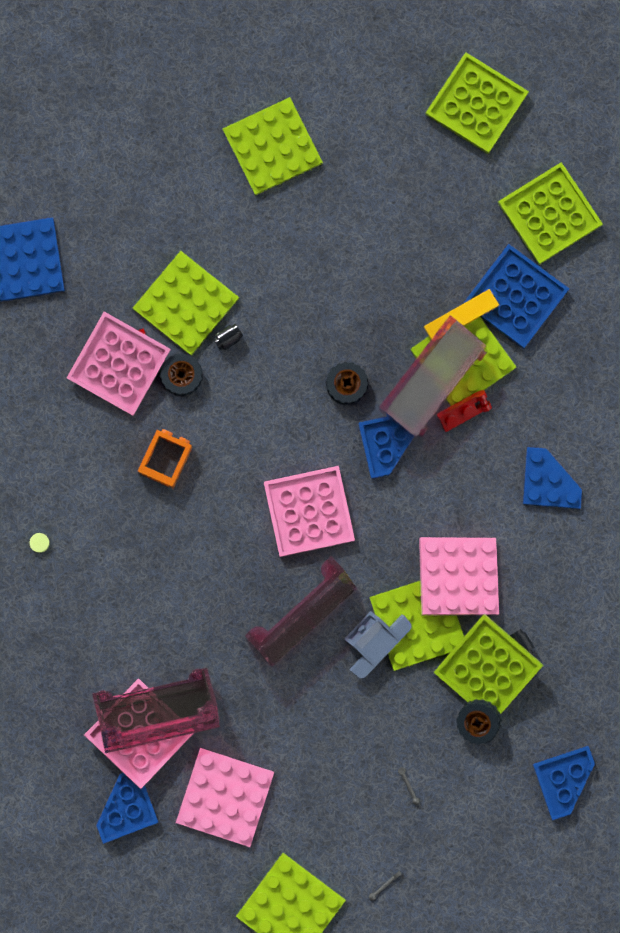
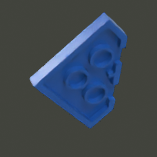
[358,410,419,479]
[523,447,582,509]
[533,746,595,820]
[96,773,158,844]

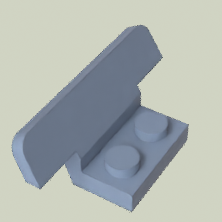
[344,611,412,678]

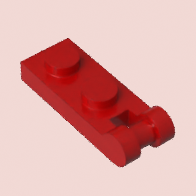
[436,390,492,432]

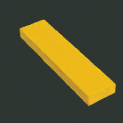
[424,289,499,344]

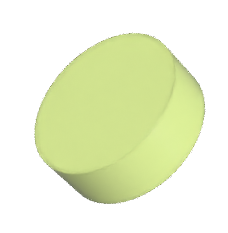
[30,533,49,553]

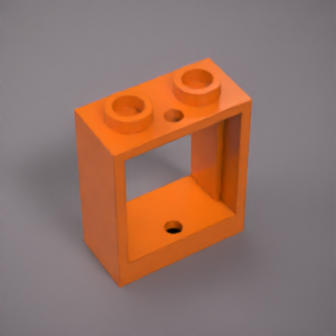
[138,429,193,489]

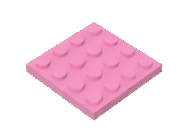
[67,312,171,416]
[264,466,355,557]
[419,537,499,615]
[84,678,195,789]
[176,748,274,847]

